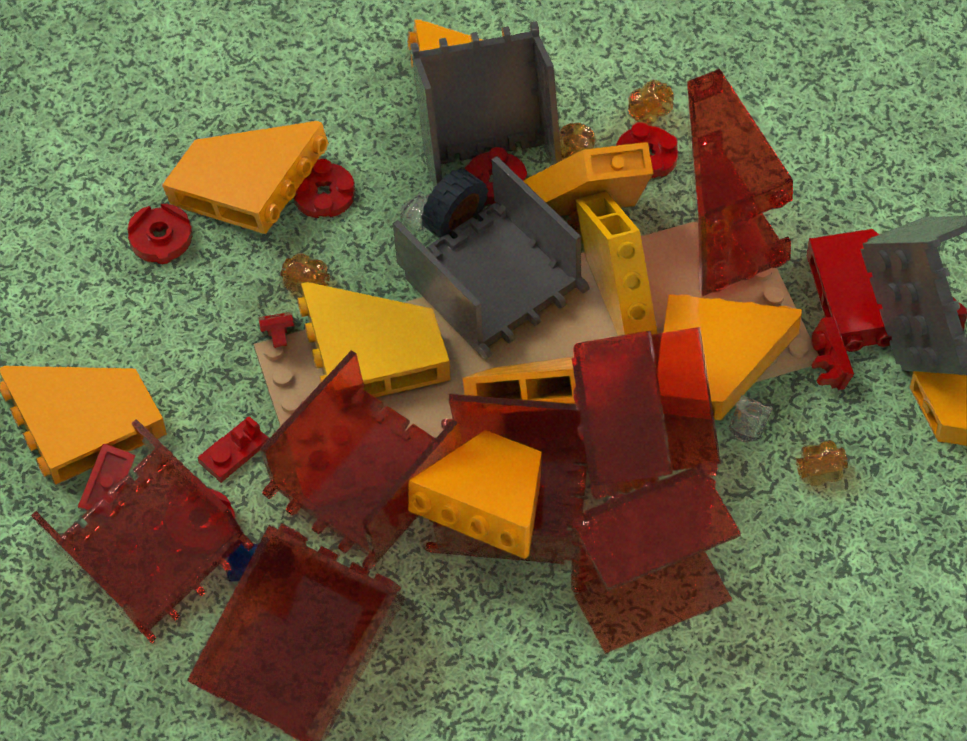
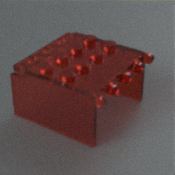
[571,327,721,499]
[260,350,463,570]
[425,394,591,564]
[31,419,255,643]
[571,461,741,654]

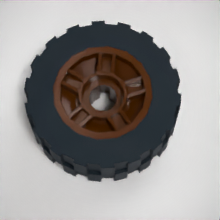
[421,168,488,239]

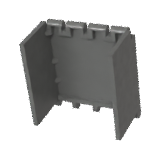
[410,21,562,187]
[393,156,590,359]
[861,215,967,375]

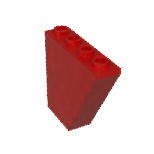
[806,229,967,352]

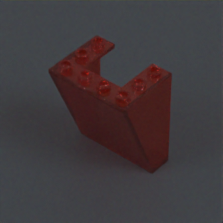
[687,69,793,296]
[187,523,406,741]

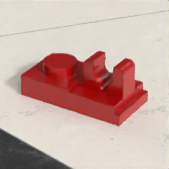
[258,312,294,348]
[811,316,854,390]
[197,416,271,483]
[78,443,136,520]

